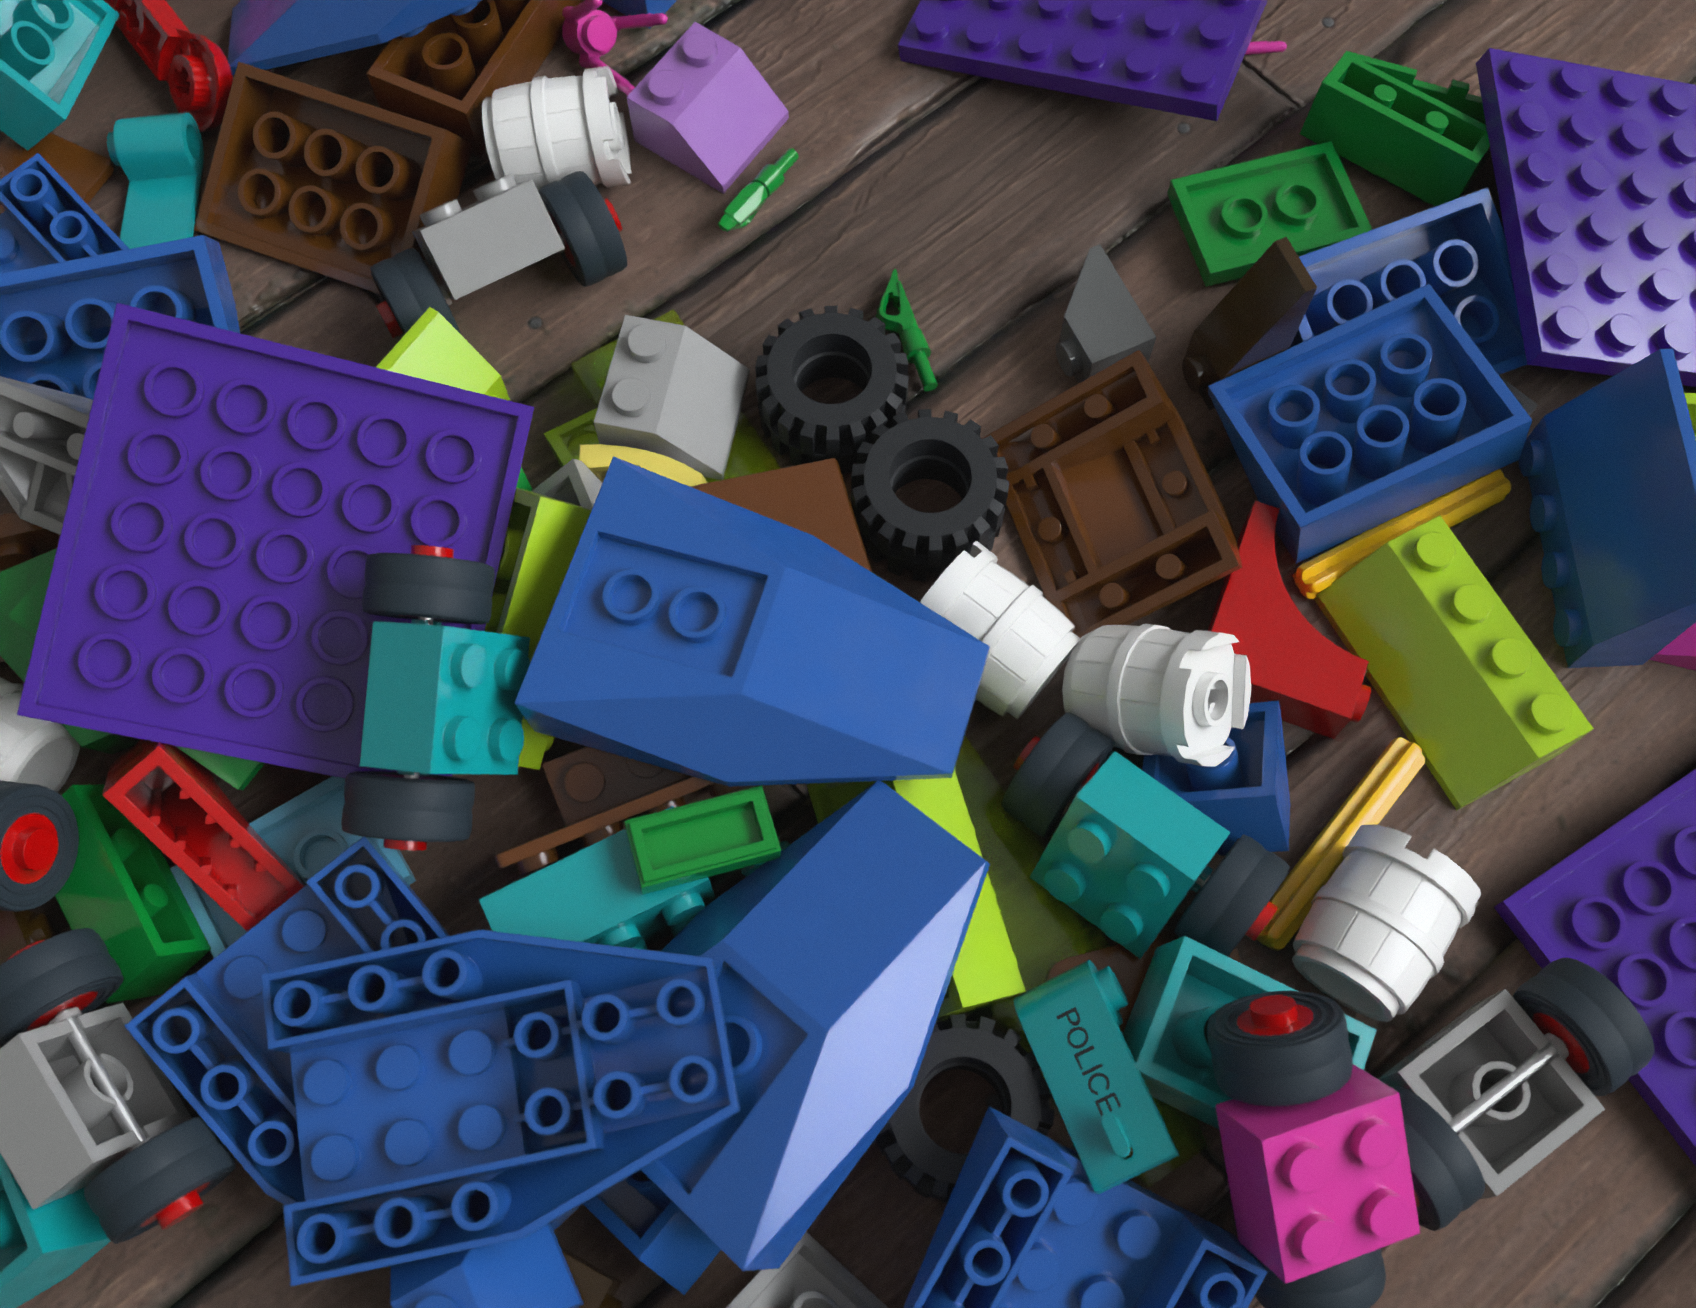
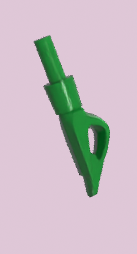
[717,148,799,232]
[876,269,938,392]

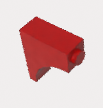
[1207,501,1371,739]
[102,739,307,932]

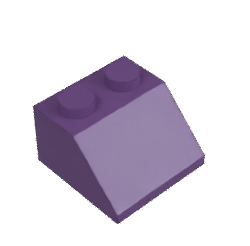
[626,22,789,194]

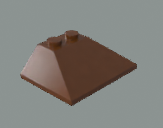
[981,350,1242,638]

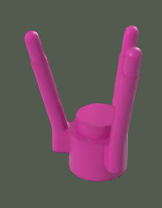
[562,0,668,96]

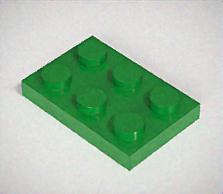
[1167,141,1372,287]

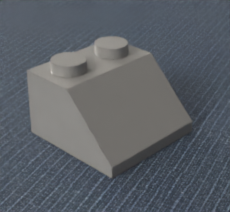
[594,315,750,480]

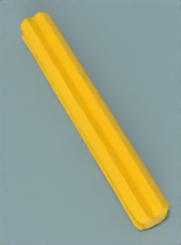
[1293,469,1511,599]
[1256,737,1425,951]

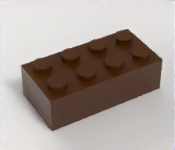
[366,0,584,157]

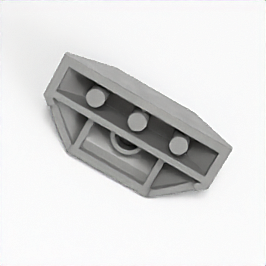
[0,376,93,535]

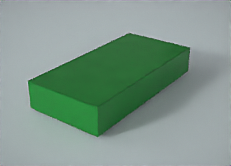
[624,785,781,895]

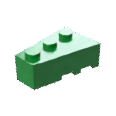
[1300,51,1491,206]

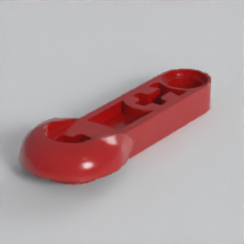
[104,0,233,132]

